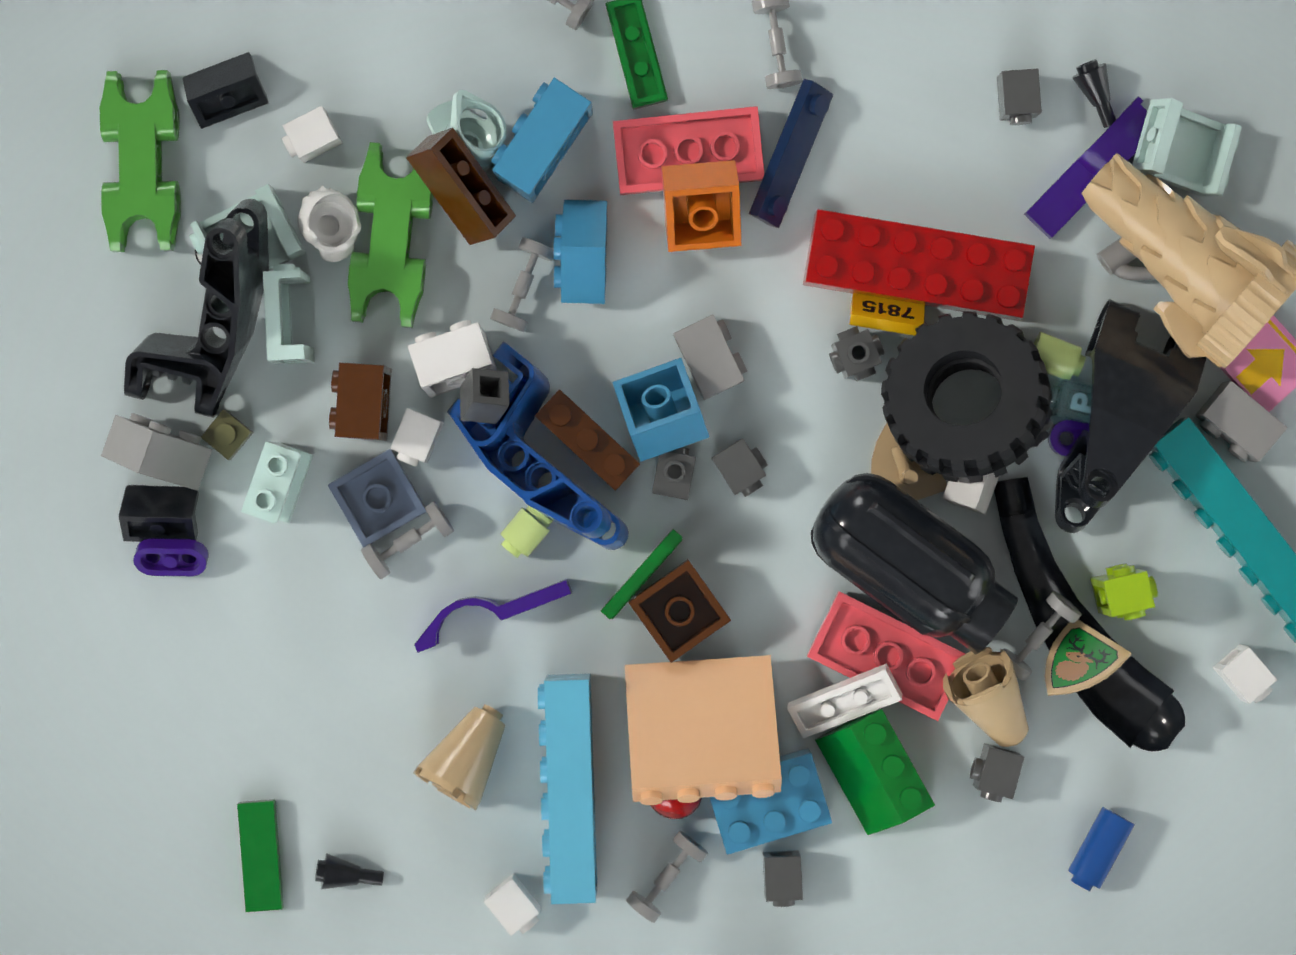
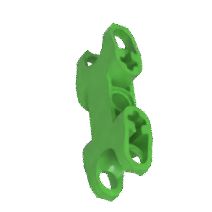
[99,70,181,252]
[348,142,434,328]

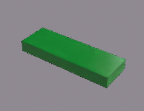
[605,0,668,110]
[601,529,683,620]
[237,799,284,912]

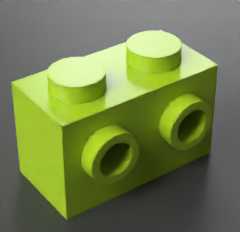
[1090,563,1158,620]

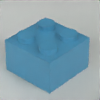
[612,358,710,462]

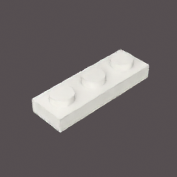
[787,663,903,739]

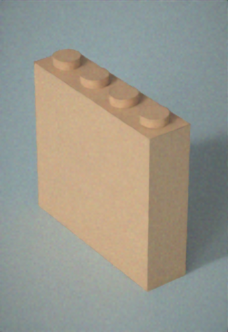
[625,655,782,805]

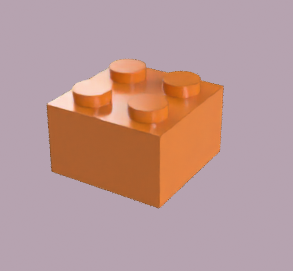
[662,160,741,252]

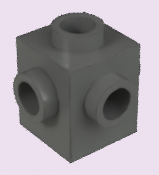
[829,326,885,382]

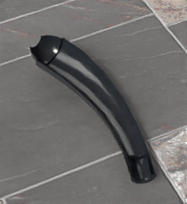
[994,477,1185,752]

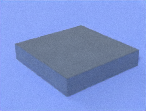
[328,449,426,548]

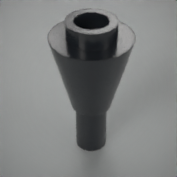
[1072,59,1116,128]
[315,853,384,890]

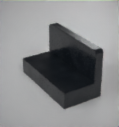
[183,52,269,129]
[119,485,199,542]

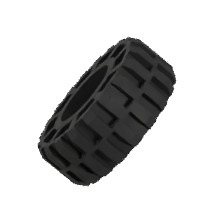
[881,311,1052,483]

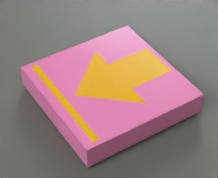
[1220,315,1296,412]

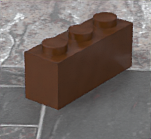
[406,127,516,245]
[535,389,640,491]

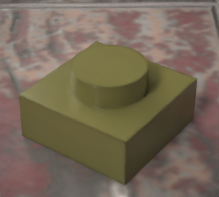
[201,409,254,460]

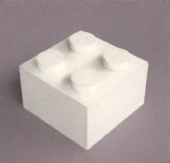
[408,320,498,398]

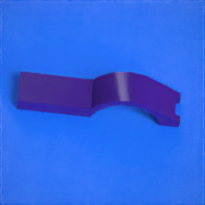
[1024,96,1147,239]
[414,579,572,653]

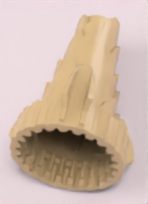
[1082,153,1296,369]

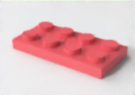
[613,106,765,195]
[806,591,966,721]

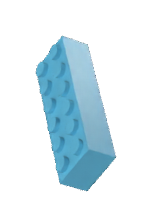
[538,674,597,904]

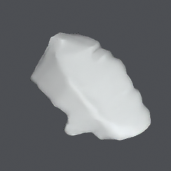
[298,185,361,262]

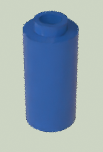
[1068,807,1135,891]

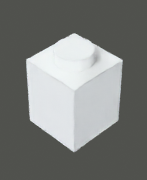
[282,106,343,163]
[390,408,444,467]
[942,473,999,515]
[1213,644,1277,704]
[484,873,541,936]

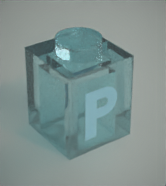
[1050,379,1092,424]

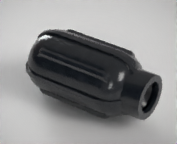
[811,473,1018,654]

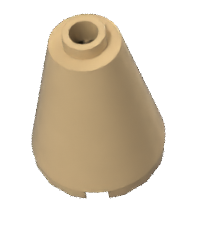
[943,647,1029,747]
[413,704,506,810]

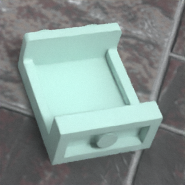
[1132,98,1242,196]
[189,184,306,271]
[263,264,315,364]
[241,441,313,523]

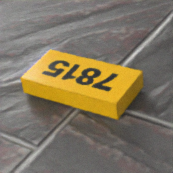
[849,293,925,336]

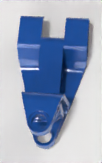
[447,341,629,550]

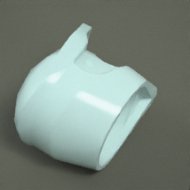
[427,90,507,172]

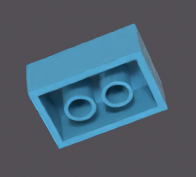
[491,77,593,203]
[710,748,832,855]

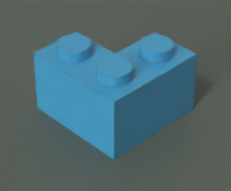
[554,200,607,304]

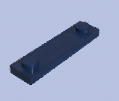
[749,79,834,228]

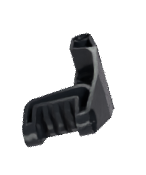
[124,199,269,418]
[1055,299,1207,533]

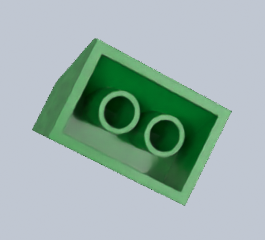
[815,708,935,835]

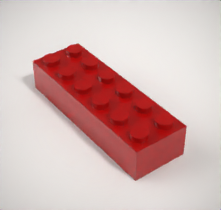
[803,209,1035,321]

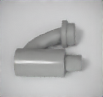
[1097,237,1155,281]

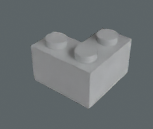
[101,413,213,491]

